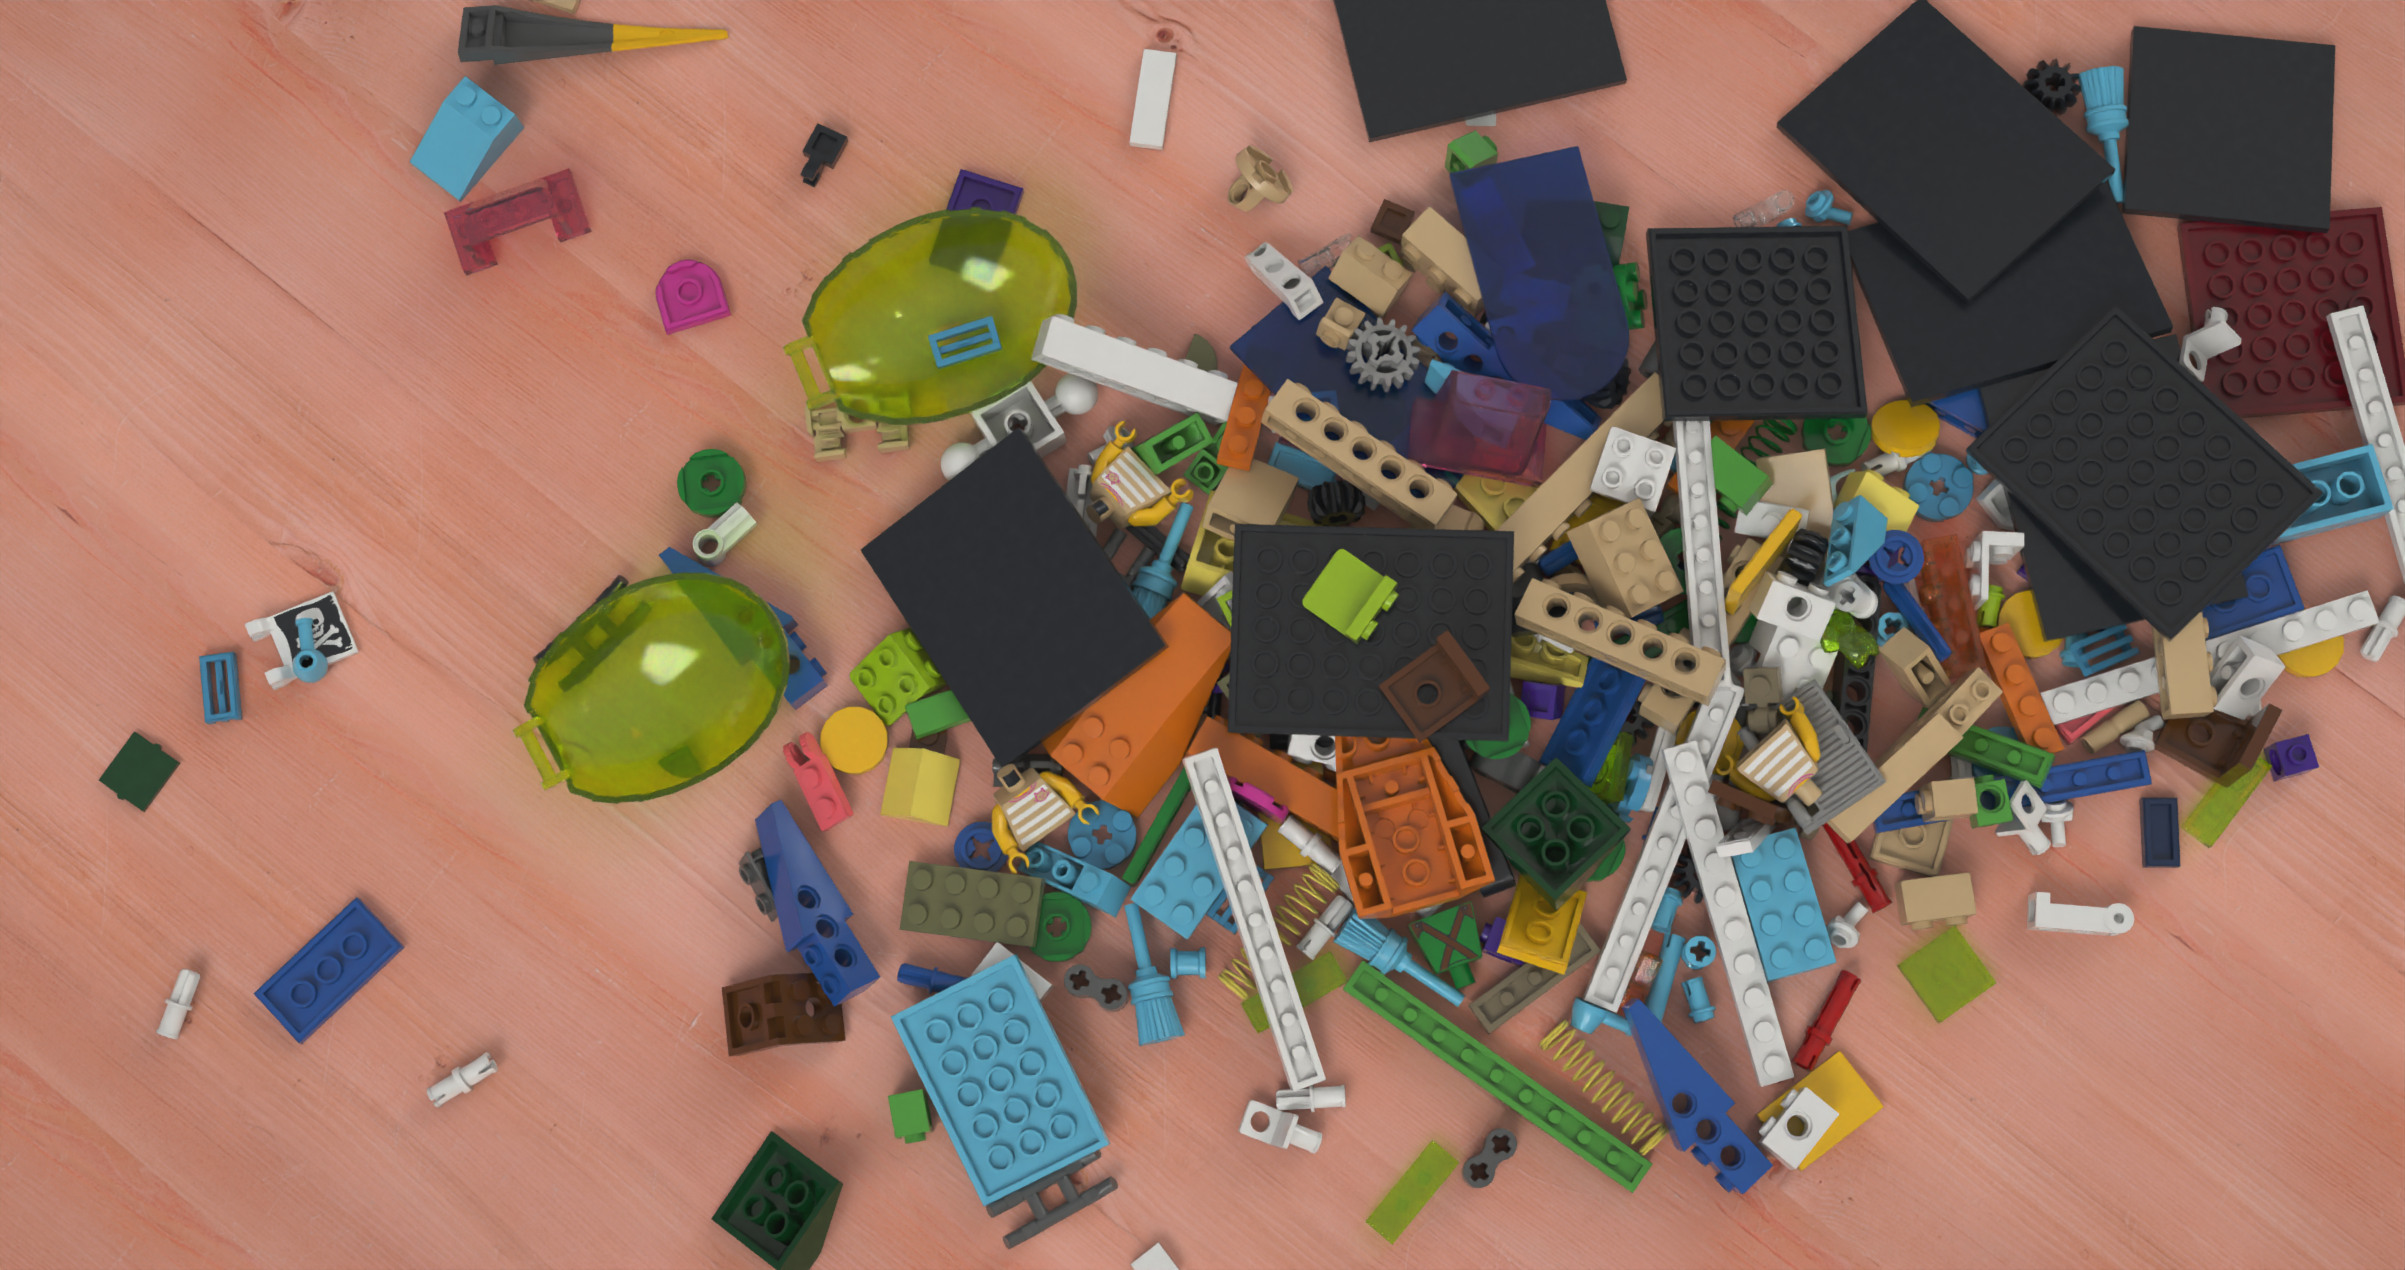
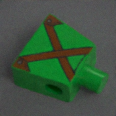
[1407,901,1482,990]

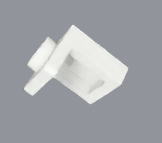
[1976,479,2015,531]

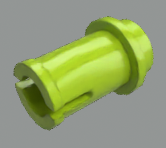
[1974,585,2005,629]

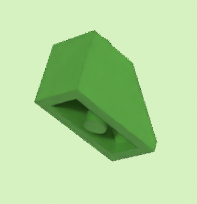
[1445,130,1498,189]
[1131,412,1214,475]
[1711,435,1773,516]

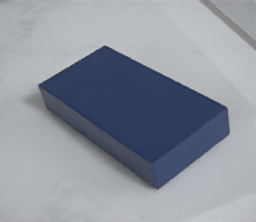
[2139,797,2181,868]

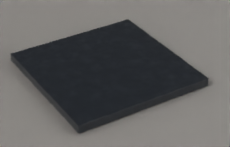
[2122,26,2335,233]
[1646,226,1868,422]

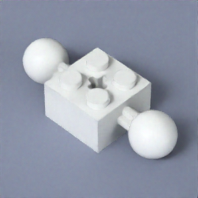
[940,373,1098,481]

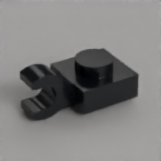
[800,123,848,188]

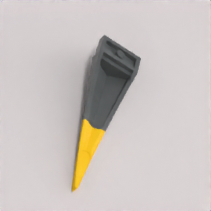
[458,5,729,65]

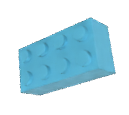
[2270,444,2394,546]
[1130,802,1268,939]
[1731,827,1836,983]

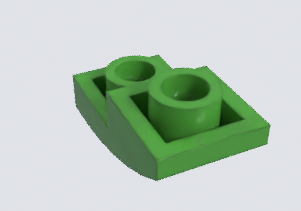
[1183,421,1228,495]

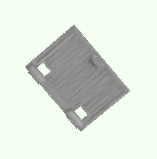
[1737,679,1886,835]

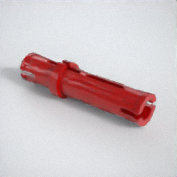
[1822,822,1893,913]
[1792,970,1861,1072]

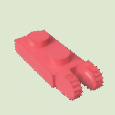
[783,732,854,831]

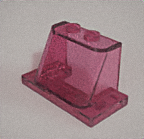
[444,168,592,276]
[1408,370,1551,488]

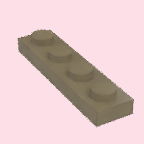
[1468,923,1601,1034]

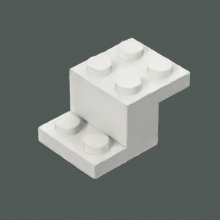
[1748,597,1840,700]

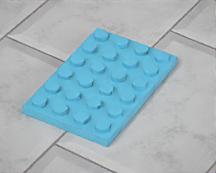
[891,954,1110,1206]

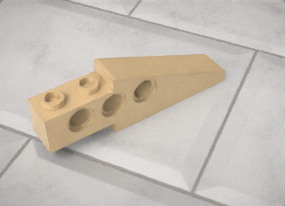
[1827,667,2003,843]

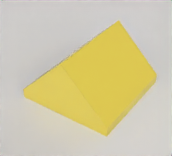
[880,748,961,827]

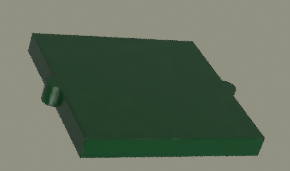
[99,732,180,812]

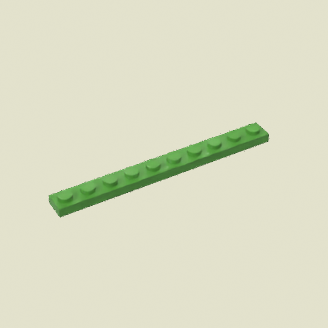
[1343,961,1653,1193]

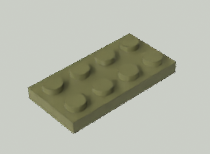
[899,861,1045,948]

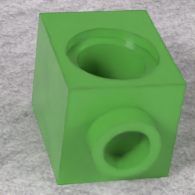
[1970,774,2013,829]
[888,1089,933,1144]

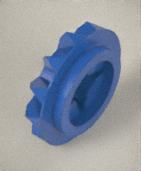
[1869,530,1924,585]
[954,822,1008,872]

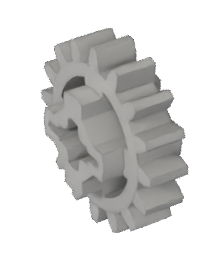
[1346,317,1420,392]

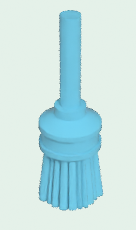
[2078,66,2129,204]
[1132,502,1194,619]
[1124,903,1185,1046]
[1333,908,1465,1007]

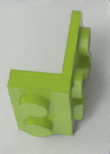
[1302,549,1399,644]
[850,628,947,726]

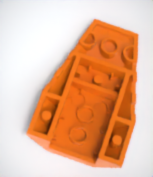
[1042,593,1231,818]
[1335,736,1495,919]

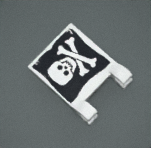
[245,591,359,690]

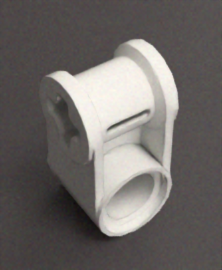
[1813,566,1878,619]

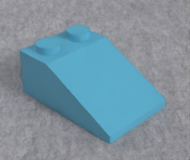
[410,76,524,202]

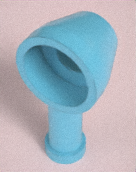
[292,618,328,683]
[1571,997,1632,1036]

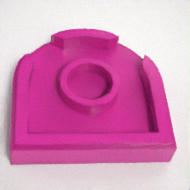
[656,260,732,335]
[1228,776,1289,825]

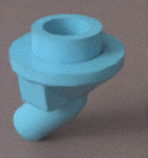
[1805,190,1853,225]

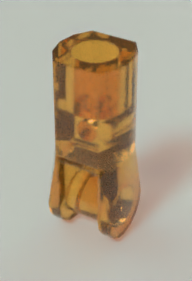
[1618,951,1663,1009]

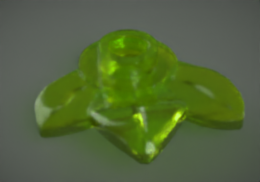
[1820,609,1879,669]

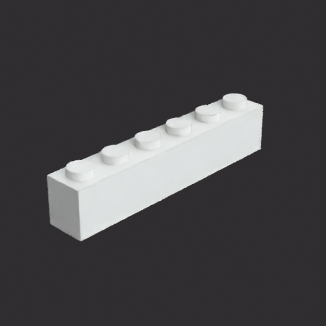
[1031,314,1238,425]

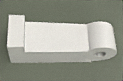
[1245,242,1324,320]
[2027,892,2134,936]

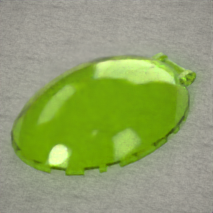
[783,207,1077,425]
[512,572,790,804]

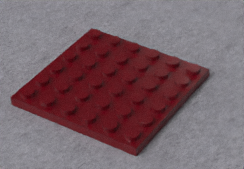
[2177,207,2405,418]

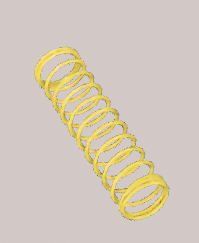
[1218,863,1340,1000]
[1539,1020,1669,1156]

